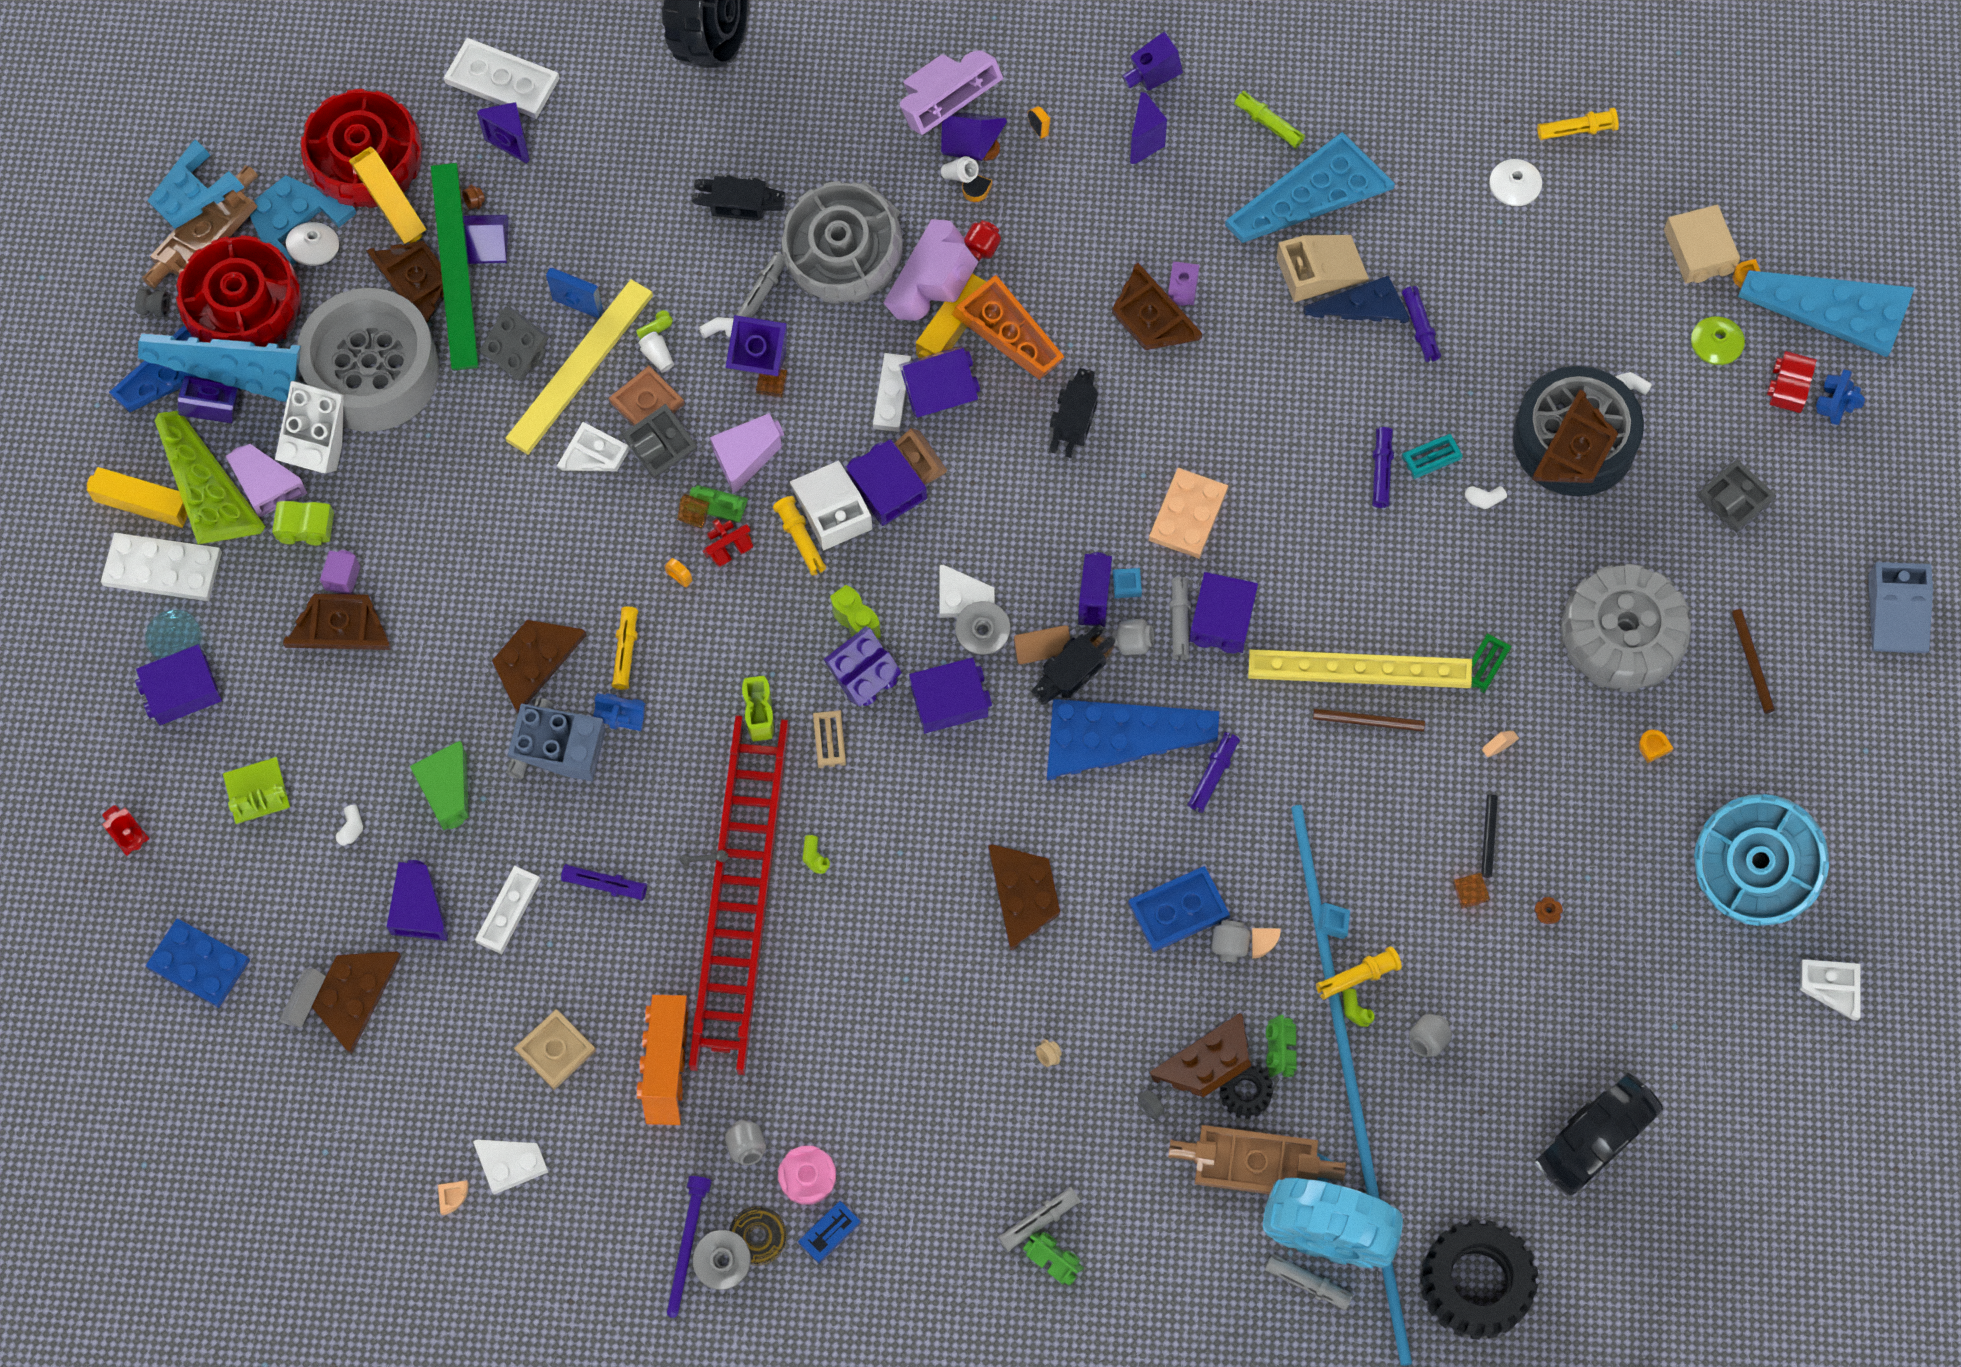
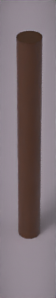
[1731,609,1775,714]
[1313,709,1425,732]

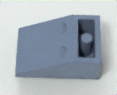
[1868,562,1933,653]
[508,704,606,782]

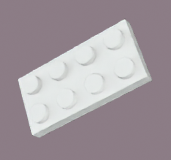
[444,38,560,119]
[101,533,222,601]

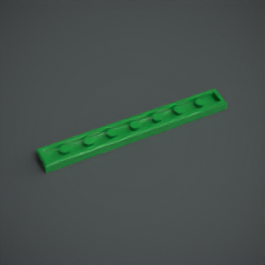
[431,163,479,371]

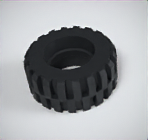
[1420,1219,1538,1340]

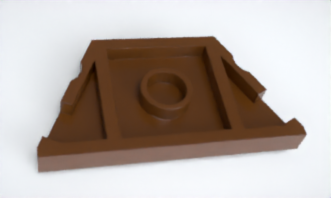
[366,241,444,323]
[1112,263,1202,350]
[1532,389,1618,483]
[283,594,391,650]
[492,620,587,713]
[988,844,1060,950]
[312,951,402,1054]
[1149,1013,1251,1097]

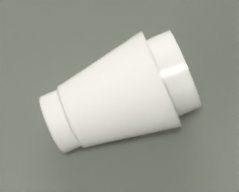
[941,156,979,183]
[639,332,674,373]

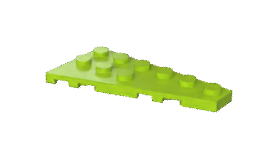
[154,411,266,544]

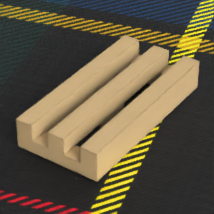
[813,710,846,768]

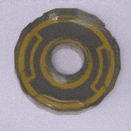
[729,1206,787,1266]

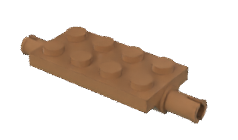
[142,165,258,289]
[1168,1125,1346,1194]

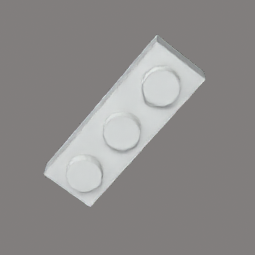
[873,353,911,432]
[475,866,541,954]

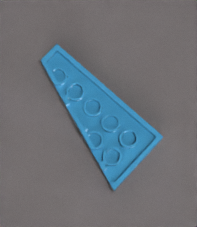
[1225,132,1395,243]
[1738,270,1915,357]
[138,334,301,402]

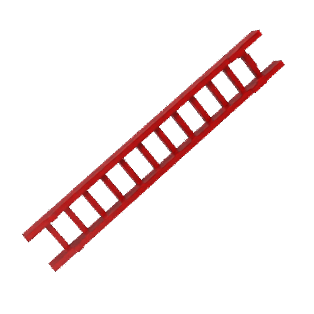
[689,715,789,1075]

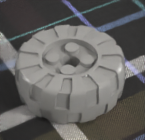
[781,181,903,305]
[1561,564,1691,692]

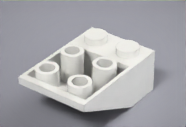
[275,381,344,474]
[790,461,872,551]

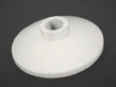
[1489,159,1542,206]
[286,222,339,266]

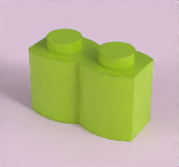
[272,501,334,546]
[830,585,881,639]
[742,676,775,741]

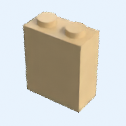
[1664,205,1740,284]

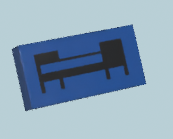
[798,1201,861,1264]

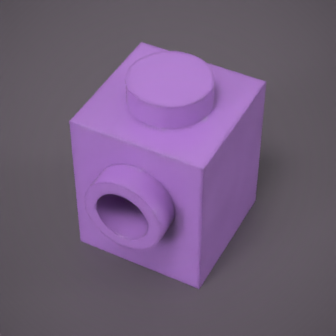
[1168,261,1199,306]
[320,550,360,594]

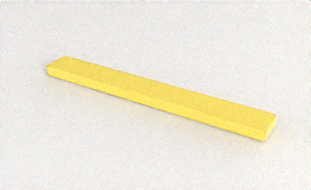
[506,279,653,455]
[1248,649,1472,688]

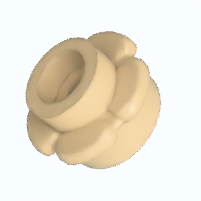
[1035,1039,1062,1067]

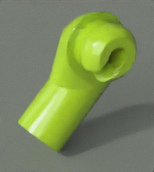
[636,310,673,340]
[802,835,830,874]
[1342,989,1375,1027]

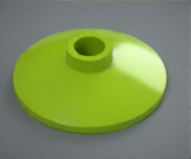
[1691,316,1745,365]

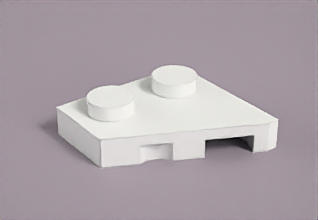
[557,422,631,471]
[940,565,995,618]
[473,1140,548,1195]

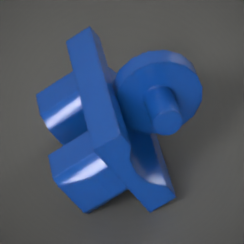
[1816,369,1865,425]
[593,693,646,731]

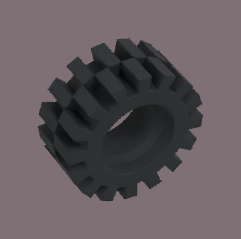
[1220,1063,1273,1119]

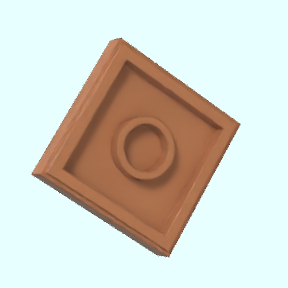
[609,366,685,426]

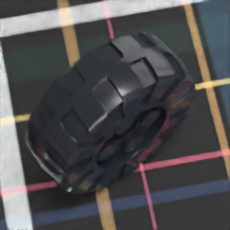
[662,0,749,68]
[1535,1072,1663,1196]

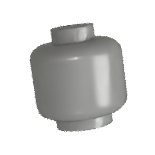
[1112,619,1154,655]
[1211,920,1250,963]
[1409,1014,1452,1057]
[725,1120,766,1166]

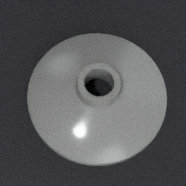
[955,601,1010,655]
[693,1230,751,1290]

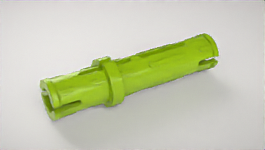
[1234,91,1305,149]

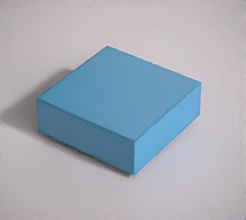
[1112,568,1142,598]
[1318,903,1350,939]

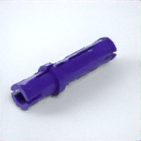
[1402,286,1441,362]
[1372,427,1394,508]
[1187,732,1240,813]
[561,864,647,901]

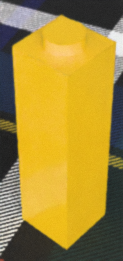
[349,146,427,244]
[916,274,987,358]
[87,467,188,528]

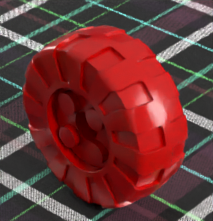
[300,89,422,209]
[176,235,302,347]

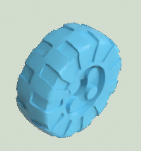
[1694,794,1829,926]
[1263,1178,1403,1268]

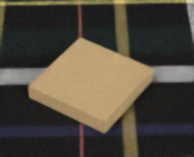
[514,1009,596,1090]

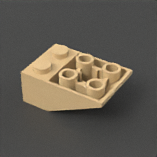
[1276,235,1369,302]

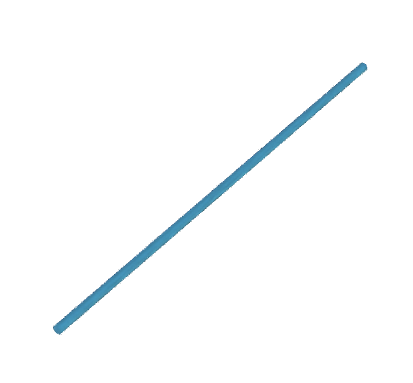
[1291,805,1412,1366]

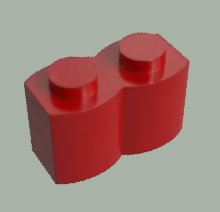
[1767,351,1817,413]

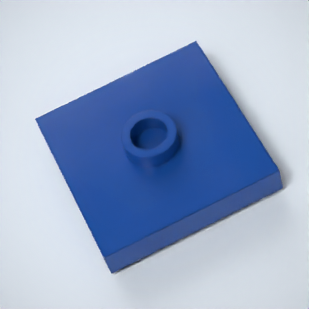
[546,268,604,319]

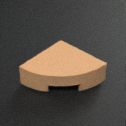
[1482,731,1519,757]
[1251,928,1281,959]
[438,1180,469,1215]

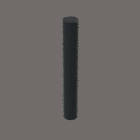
[1481,794,1498,878]

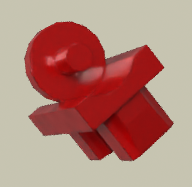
[702,519,754,568]
[102,805,149,856]

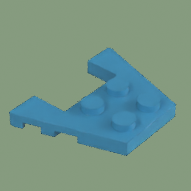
[147,139,244,229]
[249,175,357,266]

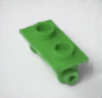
[688,485,748,523]
[1266,1014,1297,1078]
[1023,1232,1084,1286]

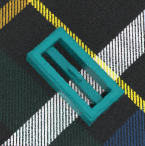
[1401,433,1463,479]

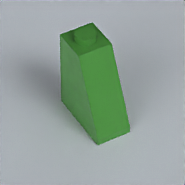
[410,741,469,831]

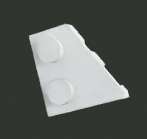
[1800,959,1860,1020]

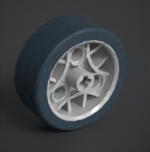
[1513,366,1644,497]

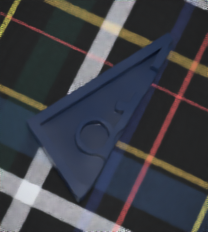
[1303,275,1409,323]

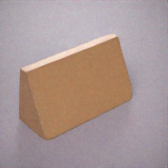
[894,428,947,485]
[1014,625,1070,664]

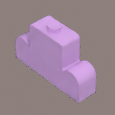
[900,50,1003,135]
[883,219,978,321]

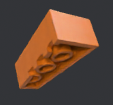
[951,275,1064,380]
[637,995,689,1125]

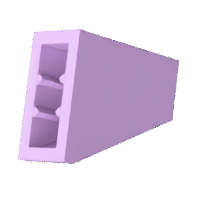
[710,413,784,493]
[226,444,307,518]

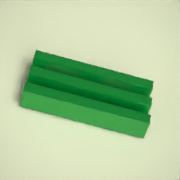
[1471,633,1512,694]

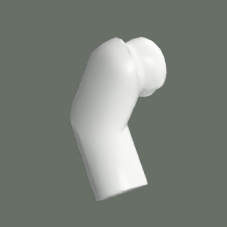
[699,317,733,338]
[1615,372,1652,396]
[1465,486,1507,509]
[336,805,363,846]

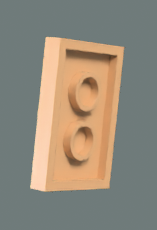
[1149,468,1228,559]

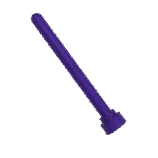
[667,1176,712,1318]

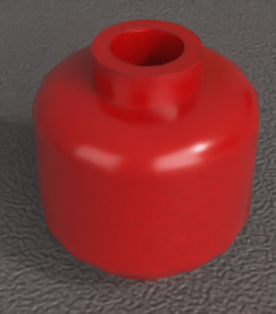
[964,220,1001,261]

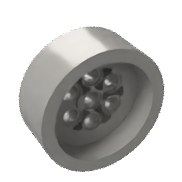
[297,288,440,432]

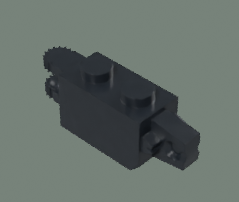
[691,175,786,221]
[1049,368,1098,458]
[1031,624,1116,705]

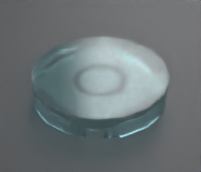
[145,610,202,660]

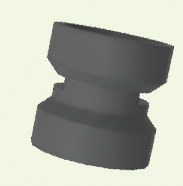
[135,288,169,317]

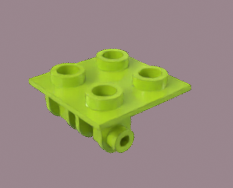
[222,757,290,824]

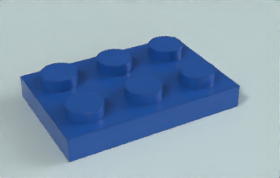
[1128,866,1230,952]
[145,918,250,1008]

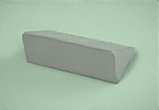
[279,968,326,1028]

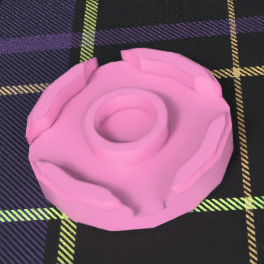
[778,1146,836,1205]

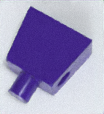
[1122,31,1183,90]

